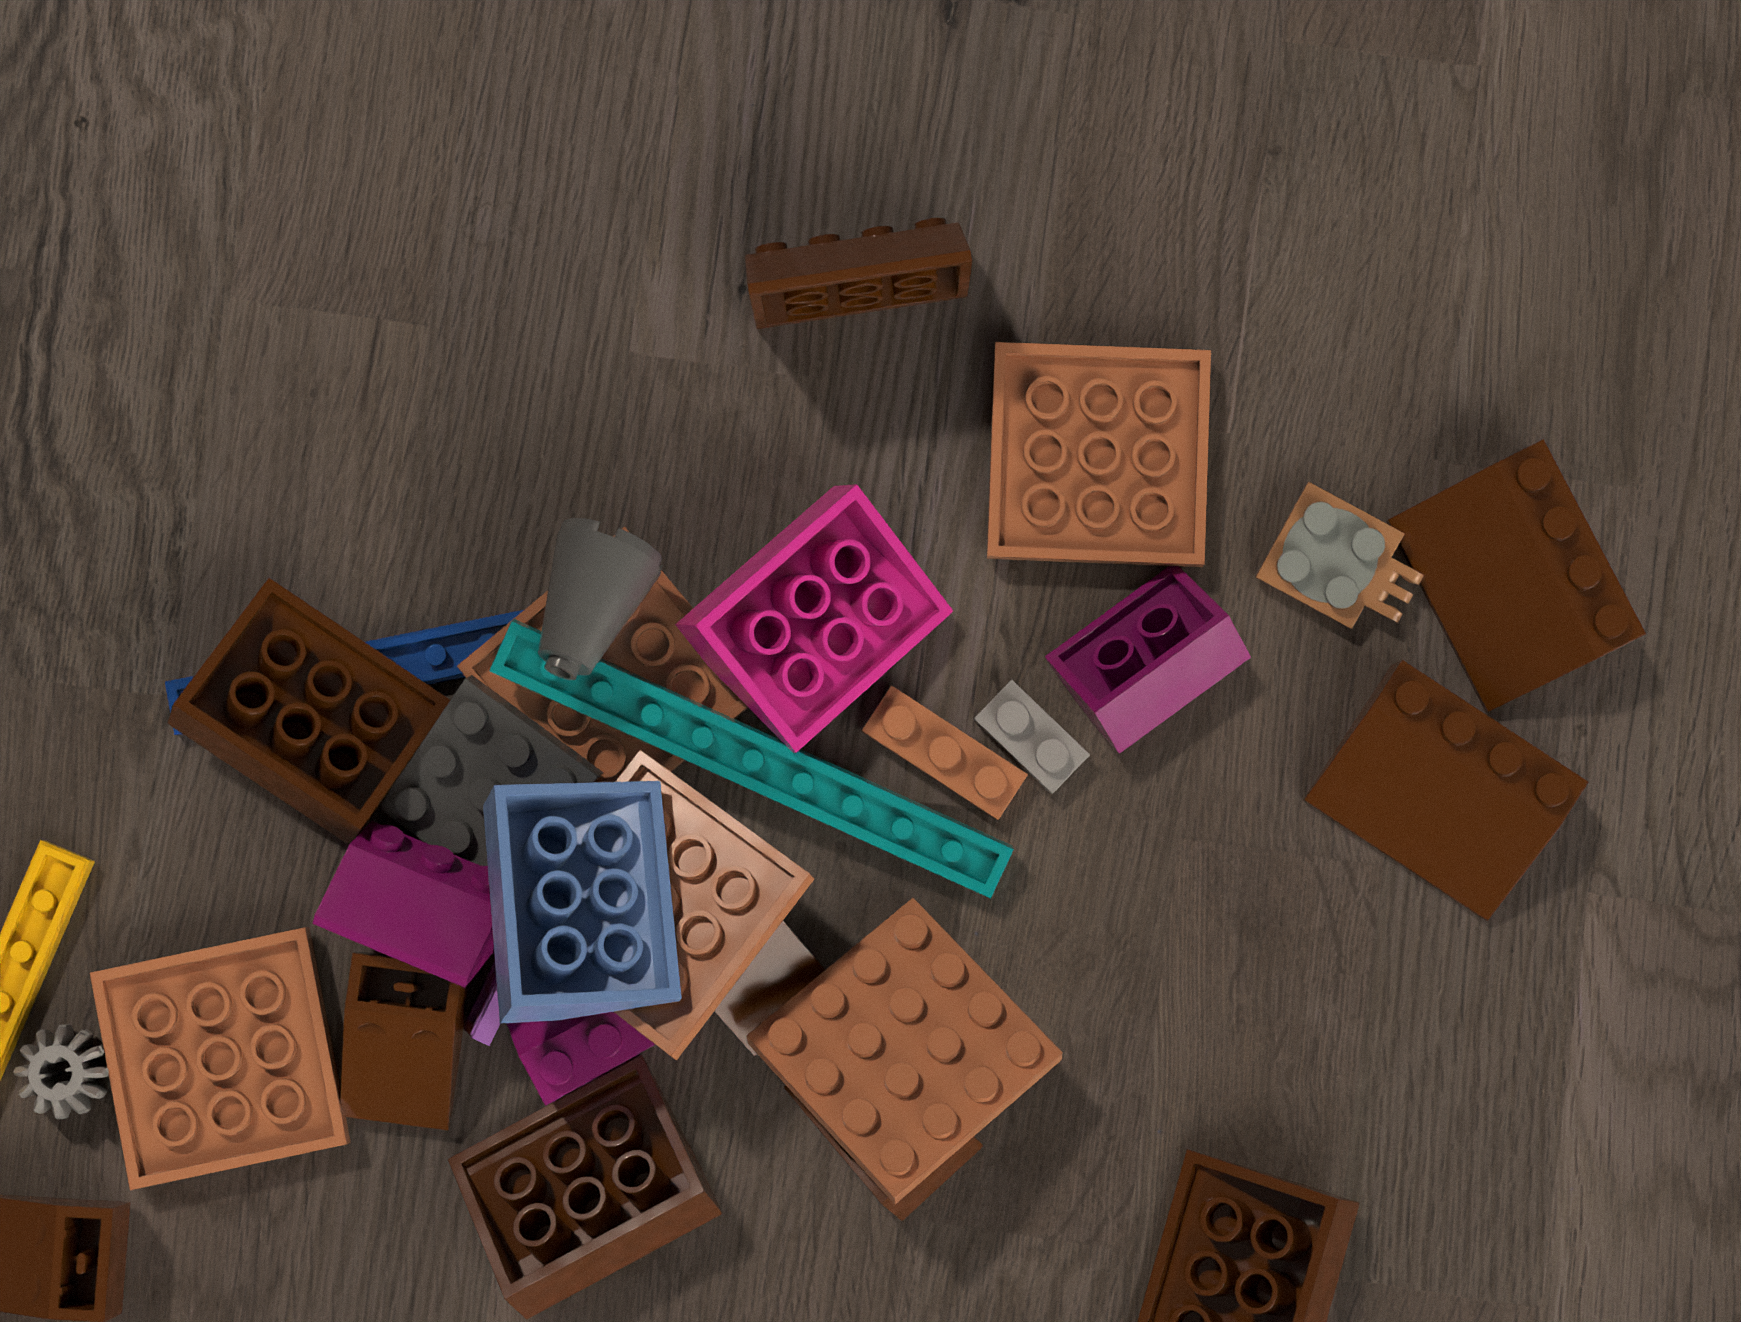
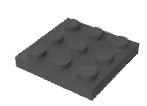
[378,675,603,866]

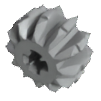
[13,1024,109,1119]

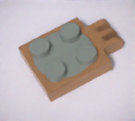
[1255,482,1424,629]

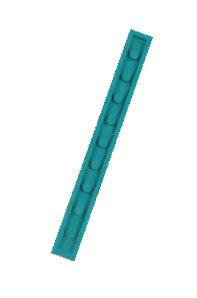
[489,619,1014,899]

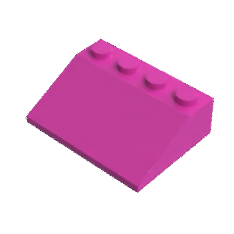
[675,484,953,753]

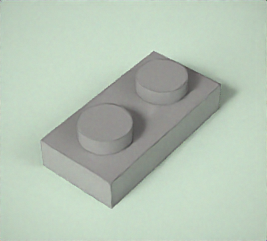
[974,680,1090,795]

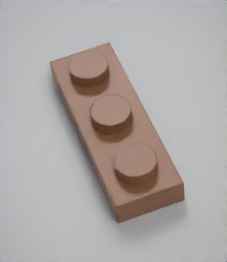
[862,685,1028,821]

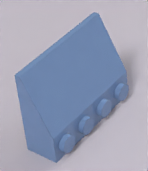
[483,781,682,1023]

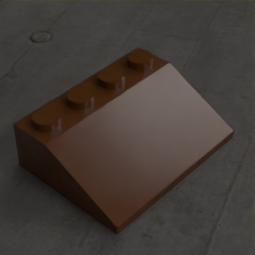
[745,218,972,329]
[1386,439,1646,713]
[168,578,450,845]
[1303,660,1589,921]
[448,1055,723,1320]
[1137,1149,1360,1322]

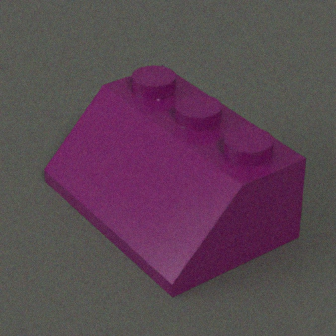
[1045,566,1251,754]
[312,821,494,988]
[506,1012,656,1106]

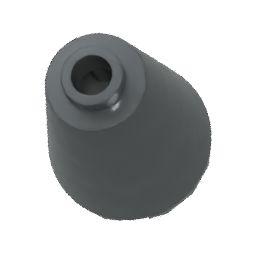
[538,518,663,680]

